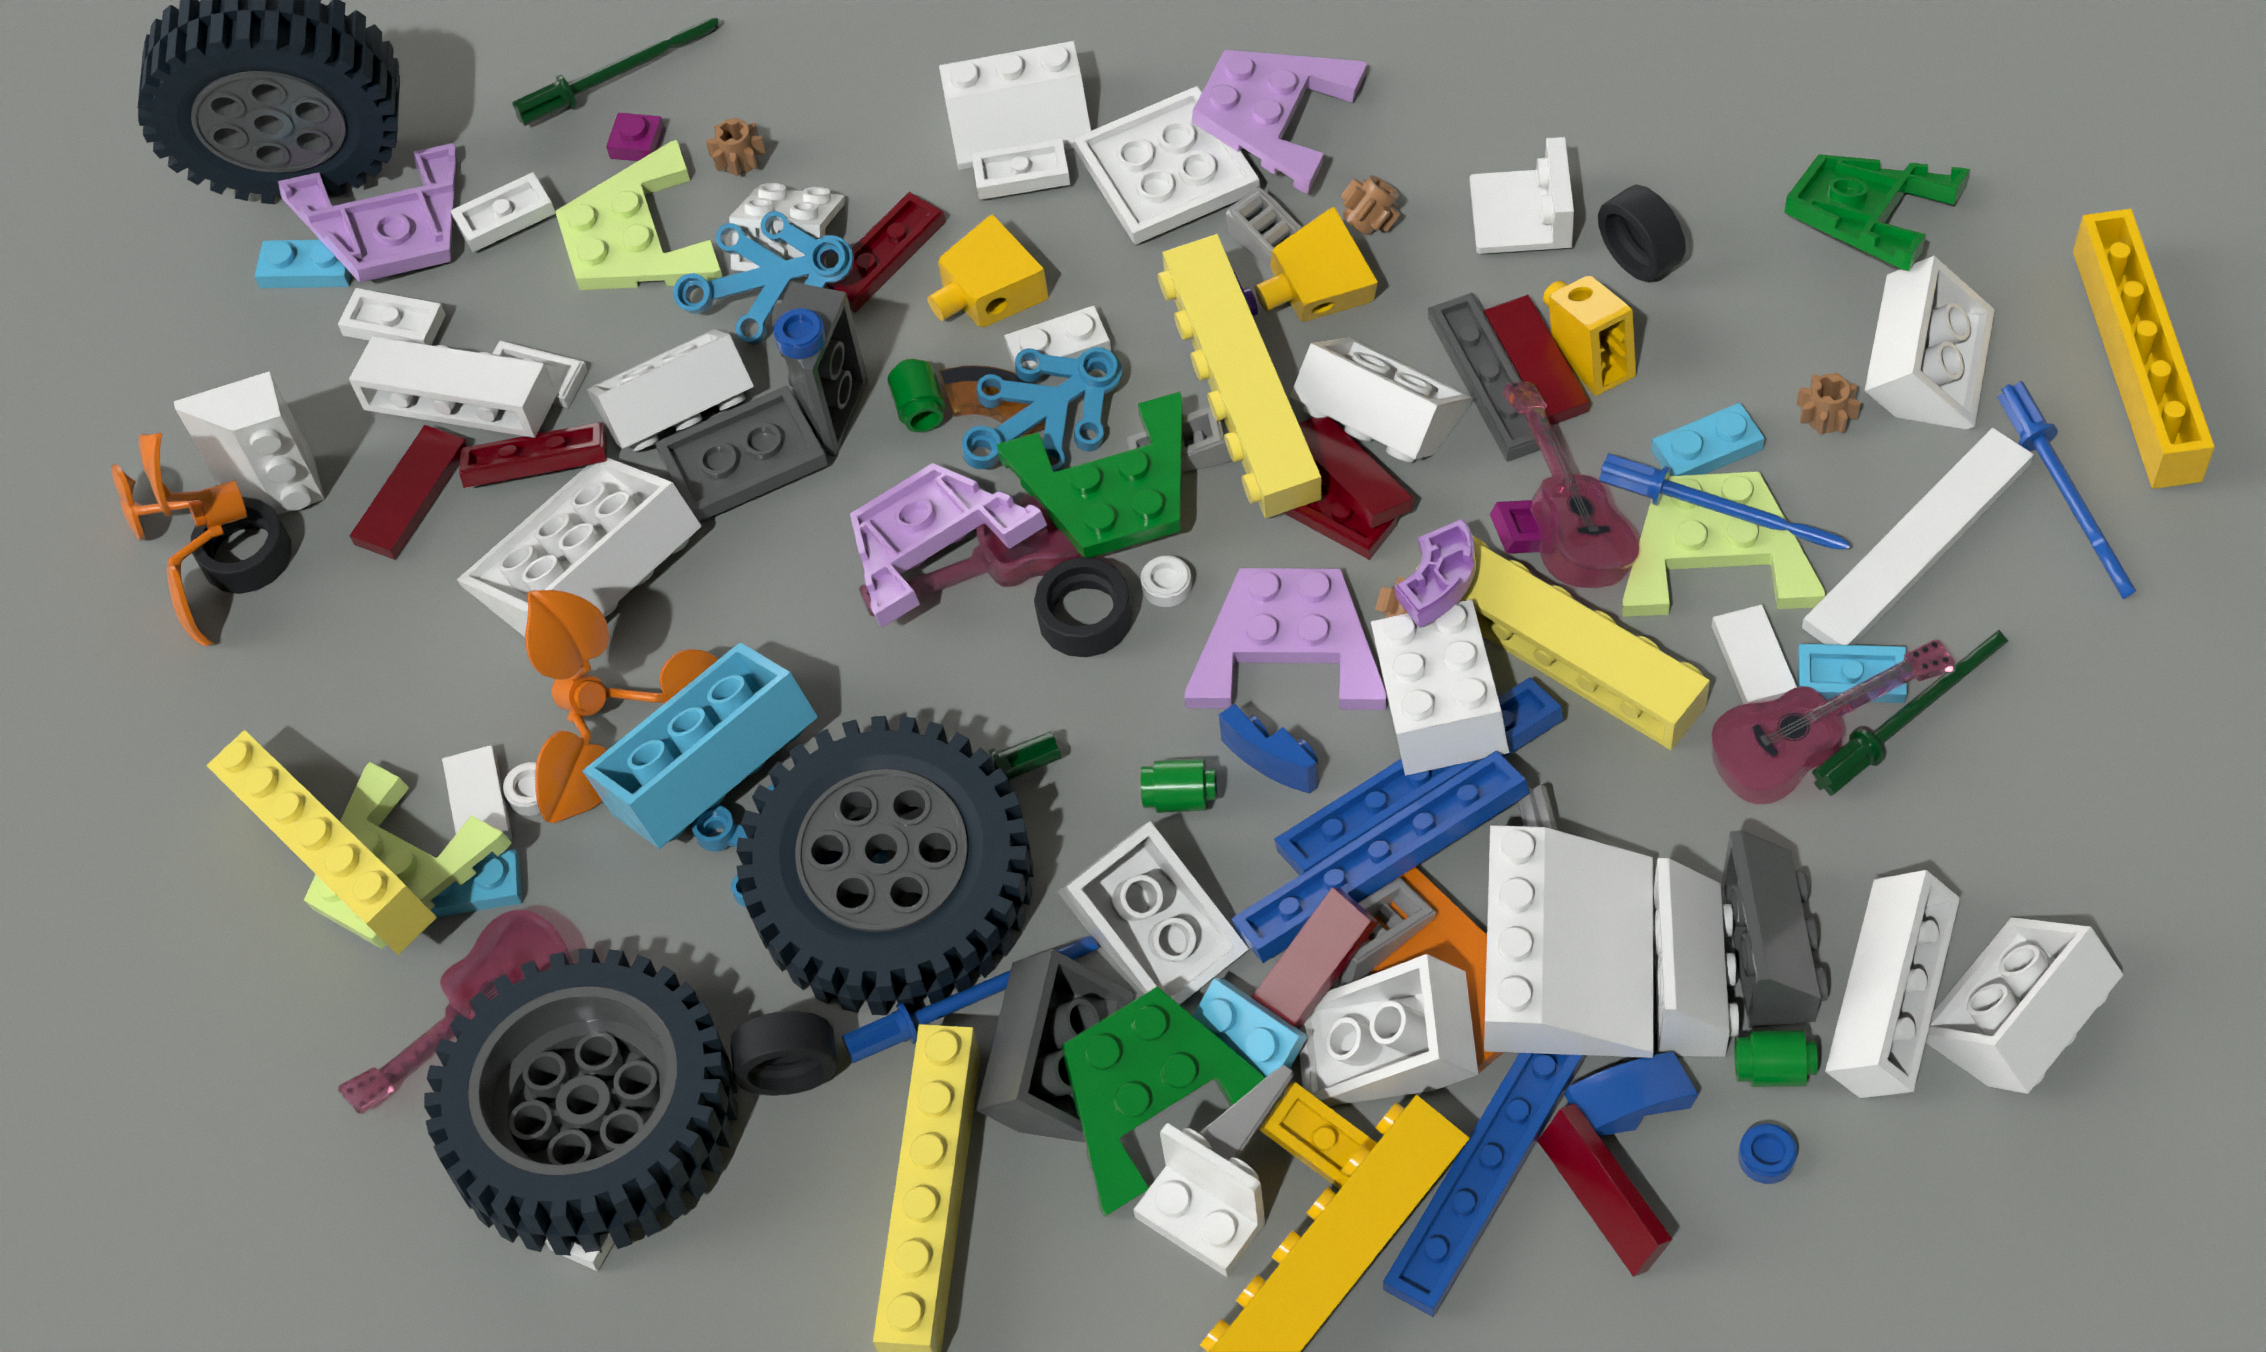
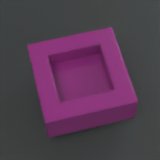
[606,112,665,161]
[1490,500,1558,554]

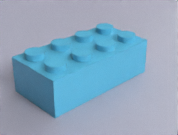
[582,642,818,849]

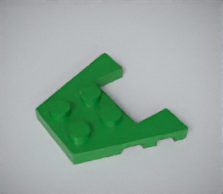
[1784,154,1970,271]
[996,391,1183,558]
[1061,986,1266,1217]

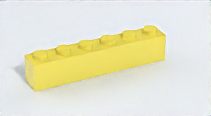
[1157,234,1321,519]
[1416,536,1710,750]
[206,730,437,955]
[873,1024,981,1352]

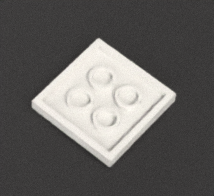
[1073,86,1260,245]

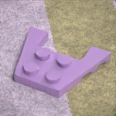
[1192,50,1367,194]
[278,143,457,282]
[850,463,1047,628]
[1184,568,1386,710]

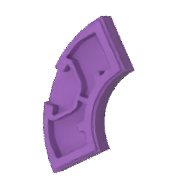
[1394,518,1476,628]

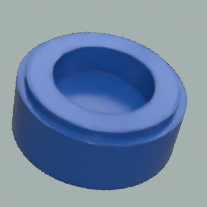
[774,308,826,359]
[1738,1124,1797,1184]

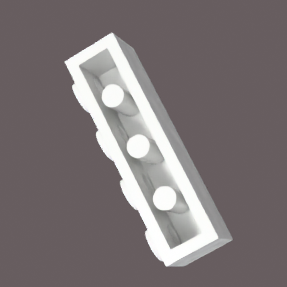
[349,336,557,438]
[1825,870,1960,1098]

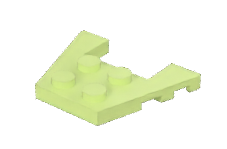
[555,140,723,290]
[1622,472,1825,617]
[304,762,512,949]

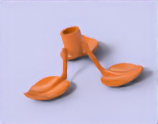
[111,433,247,646]
[525,590,719,823]

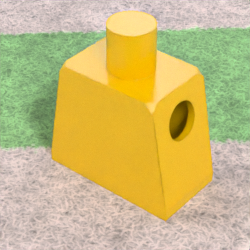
[1255,207,1378,322]
[927,214,1049,327]
[1543,276,1636,397]

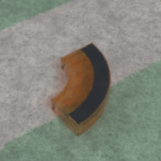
[939,365,1046,438]

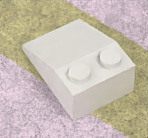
[1057,821,1249,1005]
[1299,954,1478,1106]

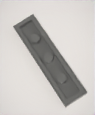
[1428,292,1553,462]

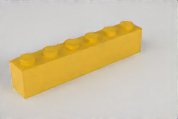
[2073,208,2215,489]
[1199,1094,1470,1352]

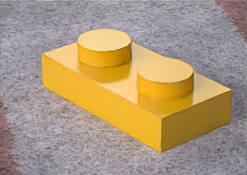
[1259,1082,1377,1190]

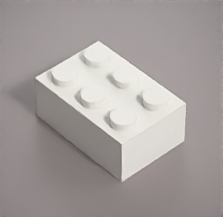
[1371,599,1509,776]

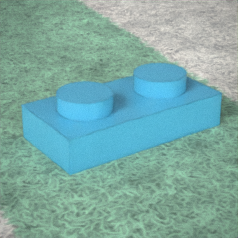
[254,240,352,288]
[1651,402,1765,476]
[1797,644,1907,703]
[431,849,522,917]
[1193,978,1308,1077]

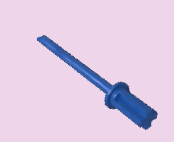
[1997,381,2136,599]
[1599,453,1850,550]
[842,936,1099,1063]

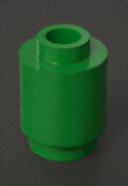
[887,359,945,432]
[1140,758,1217,813]
[1734,1030,1818,1087]

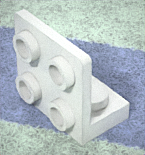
[1469,137,1574,254]
[729,183,844,277]
[1133,1123,1265,1277]

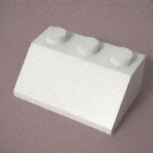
[939,41,1091,170]
[1865,256,1995,429]
[586,329,754,452]
[1290,337,1473,462]
[174,371,325,515]
[1653,858,1739,1057]
[1925,917,2123,1094]

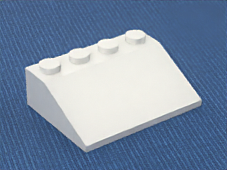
[457,458,702,637]
[1484,825,1653,1058]

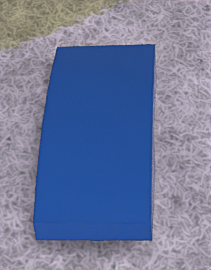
[1218,703,1319,794]
[1564,1051,1698,1136]

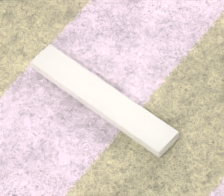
[1802,427,2034,645]

